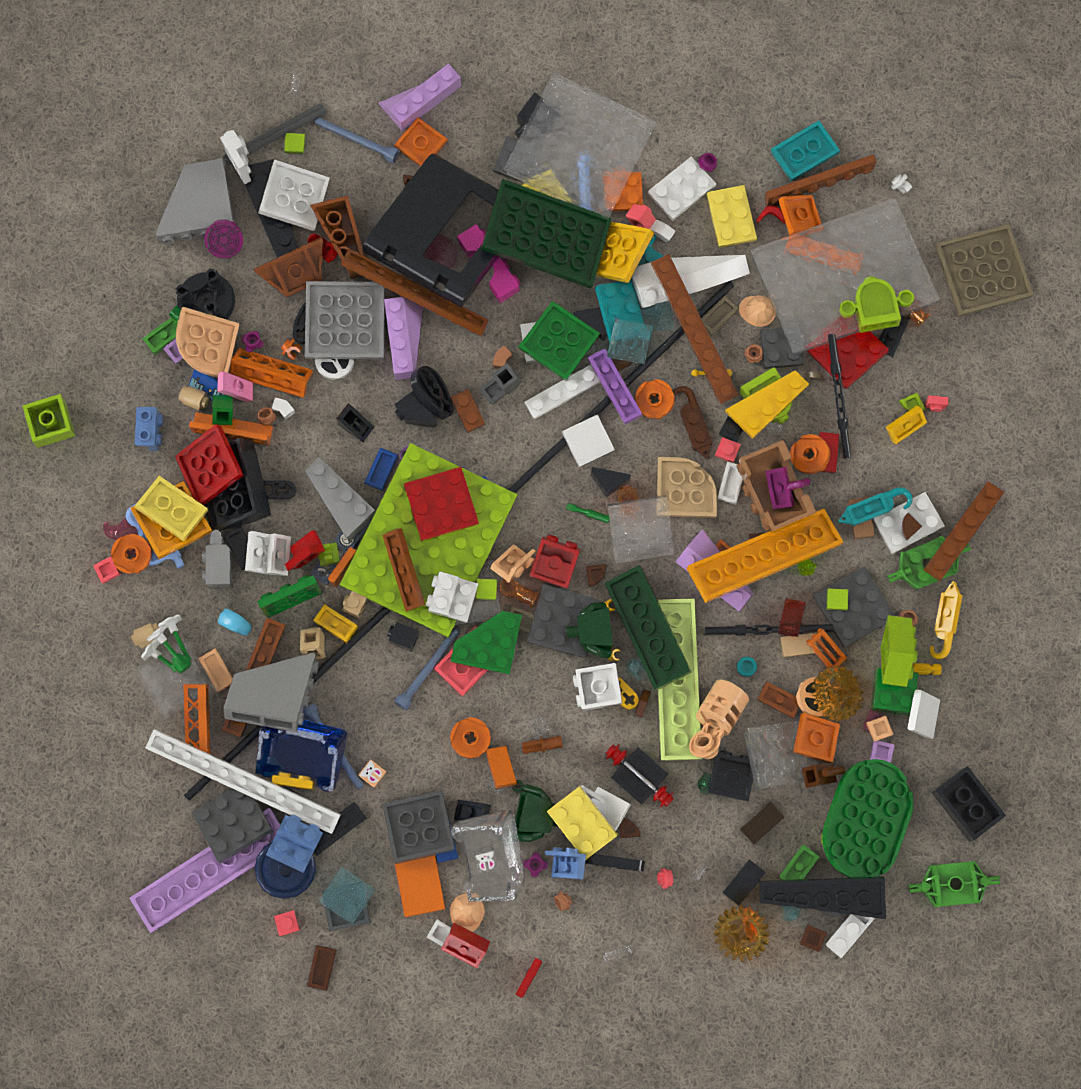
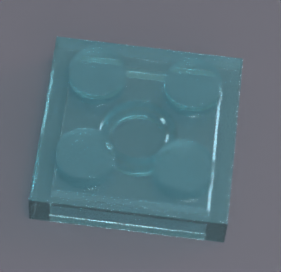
[607,318,653,364]
[318,867,376,924]

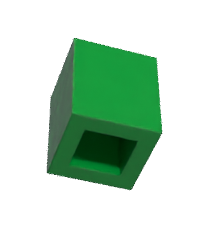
[212,395,233,425]

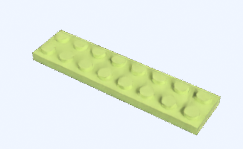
[658,599,702,761]

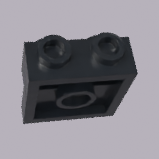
[708,750,757,802]

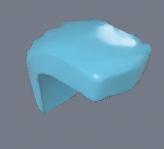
[218,608,252,636]

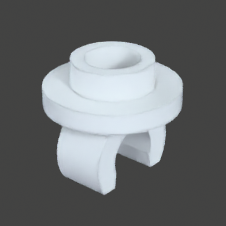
[891,174,912,194]

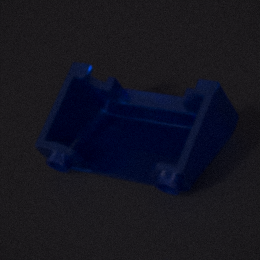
[255,720,348,792]

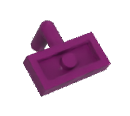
[765,467,810,510]

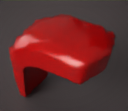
[756,205,786,224]
[307,233,338,263]

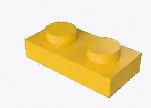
[886,405,927,444]
[313,604,358,644]
[272,772,315,791]

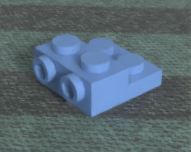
[266,815,323,873]

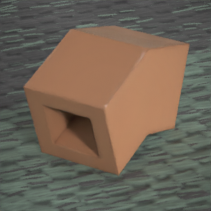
[493,346,512,369]

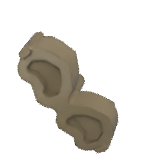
[799,372,823,385]

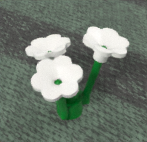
[141,615,192,674]

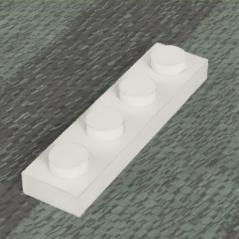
[524,365,601,420]

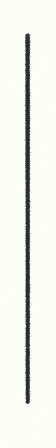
[184,281,734,801]

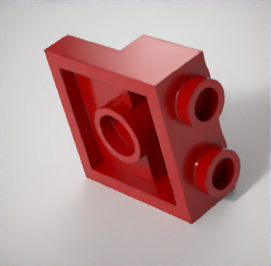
[530,534,581,589]

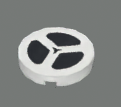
[315,359,354,380]

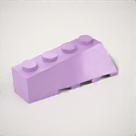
[379,64,461,131]
[384,297,423,380]
[676,529,754,611]

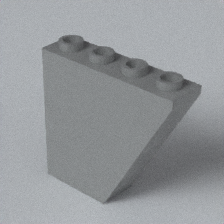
[156,158,234,244]
[224,653,319,732]

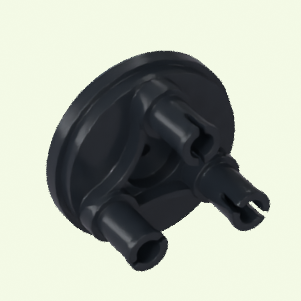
[176,269,235,320]

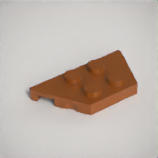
[253,237,323,297]

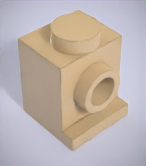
[342,591,369,619]
[300,627,326,660]

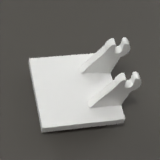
[581,785,631,831]

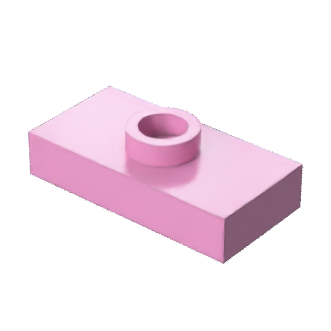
[218,371,253,403]

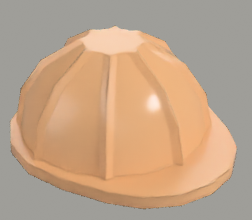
[739,295,776,327]
[450,893,485,932]

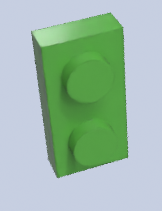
[142,317,178,355]
[778,844,819,880]

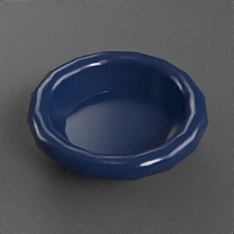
[254,841,316,899]

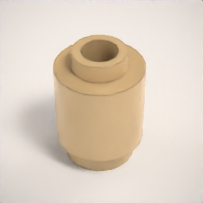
[179,386,210,411]
[131,623,159,649]

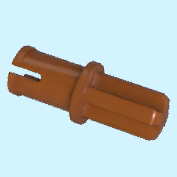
[521,735,563,754]

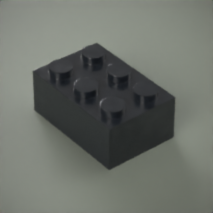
[931,766,1006,842]

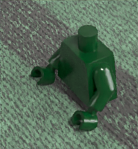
[503,779,558,842]

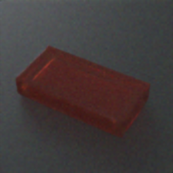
[778,598,806,637]

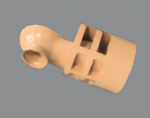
[689,680,749,759]

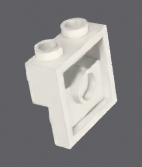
[220,130,252,184]
[426,572,478,623]
[573,663,622,711]

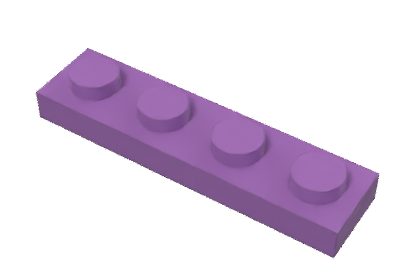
[588,349,642,425]

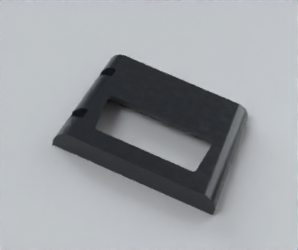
[362,153,499,308]

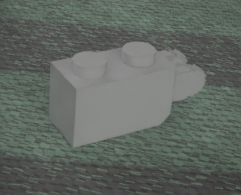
[202,530,232,588]

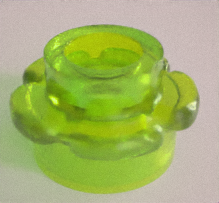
[797,559,817,576]

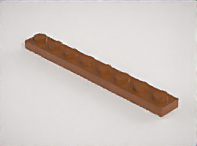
[341,249,488,336]
[650,254,738,404]

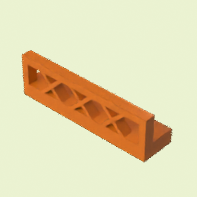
[229,348,313,398]
[189,412,273,446]
[183,683,211,754]

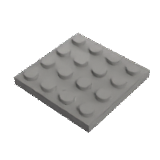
[305,281,385,359]

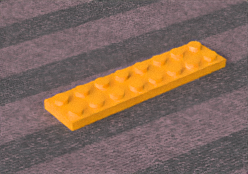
[686,509,843,603]

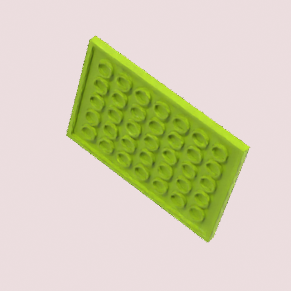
[340,443,518,638]

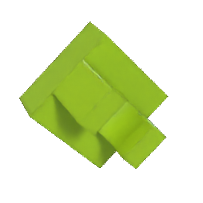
[319,542,340,567]

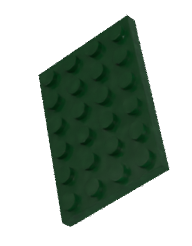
[481,179,612,289]

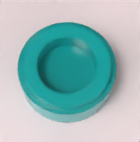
[737,657,757,677]

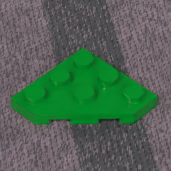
[450,611,522,675]

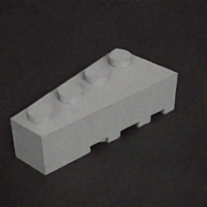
[305,457,376,543]

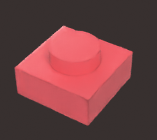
[925,395,948,412]
[715,437,741,463]
[93,556,121,584]
[274,910,300,936]

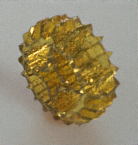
[811,666,864,721]
[713,905,770,962]

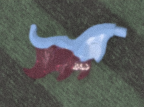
[103,503,185,569]

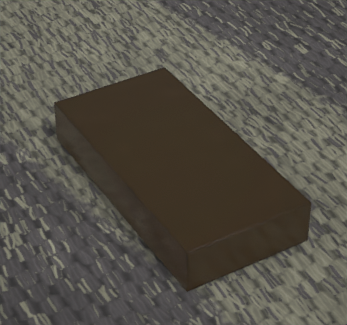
[740,802,784,845]

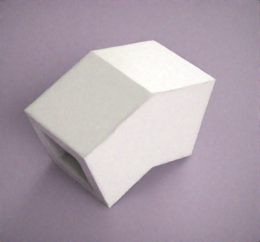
[650,220,675,242]
[272,398,295,420]

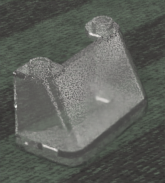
[452,810,525,902]

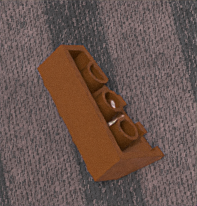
[310,195,364,279]

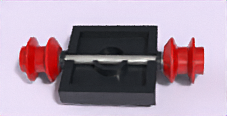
[605,744,674,808]

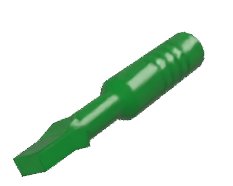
[566,503,610,523]

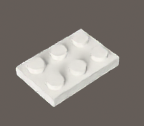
[647,156,716,221]
[873,492,945,554]

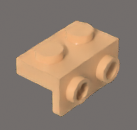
[490,544,536,582]

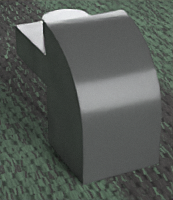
[479,363,521,405]

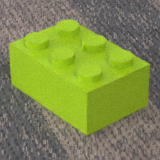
[880,615,918,687]

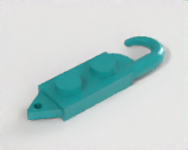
[838,487,913,527]

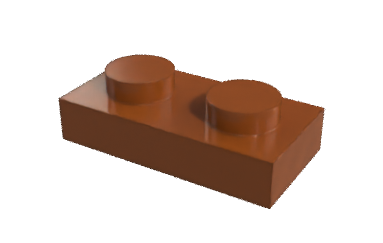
[451,389,485,433]
[757,681,799,719]

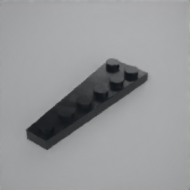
[245,159,297,257]
[759,876,886,919]

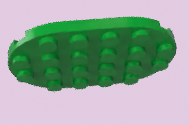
[822,759,913,878]

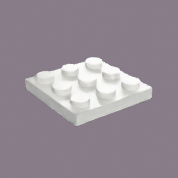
[258,160,330,231]

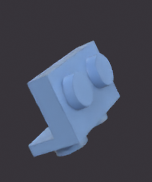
[135,407,163,451]
[545,847,586,880]

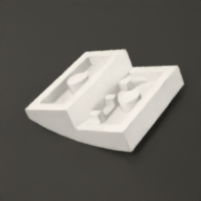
[245,531,291,576]

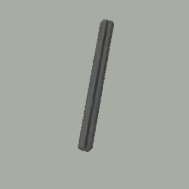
[222,104,326,165]

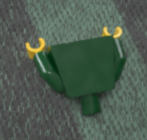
[566,599,620,662]

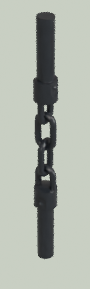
[828,334,851,459]
[705,623,833,636]

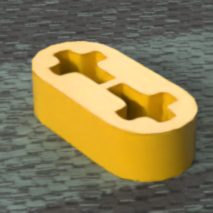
[618,677,639,710]

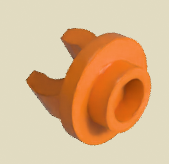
[281,338,303,360]

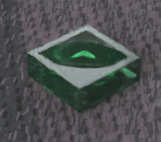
[697,772,712,795]

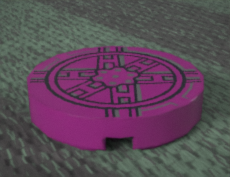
[204,219,243,258]

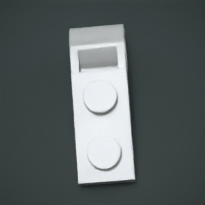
[825,914,875,958]

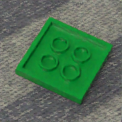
[518,301,600,381]
[257,575,322,618]

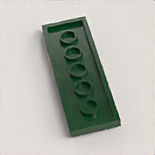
[605,565,692,691]

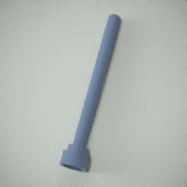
[315,117,400,164]
[394,628,459,711]
[302,703,363,789]

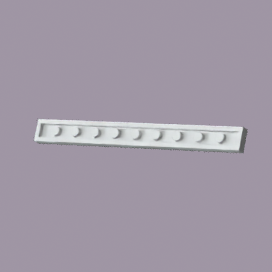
[145,729,341,834]

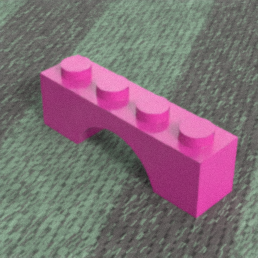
[457,224,521,303]

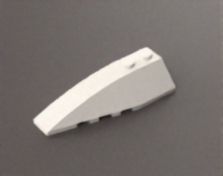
[631,255,750,308]

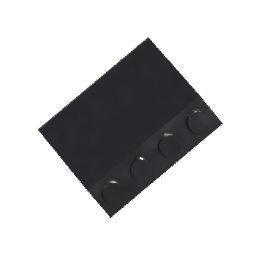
[205,438,271,531]

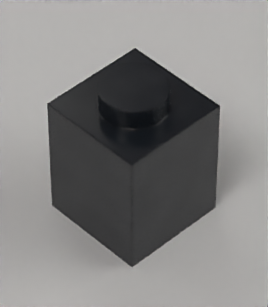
[387,622,420,652]

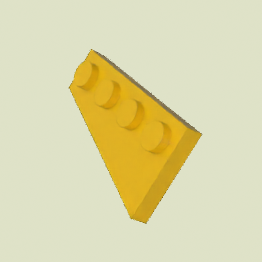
[725,370,809,439]

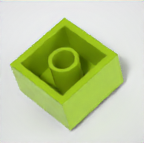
[22,394,76,448]

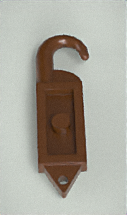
[673,386,712,459]

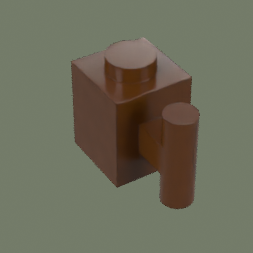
[802,762,845,788]

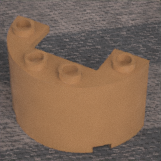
[736,440,816,532]

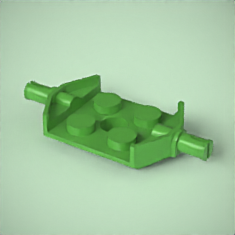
[887,536,971,590]
[908,861,1000,907]

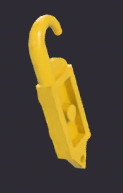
[930,581,963,659]

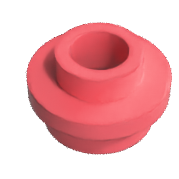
[657,868,673,889]

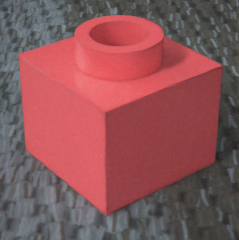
[626,204,656,229]

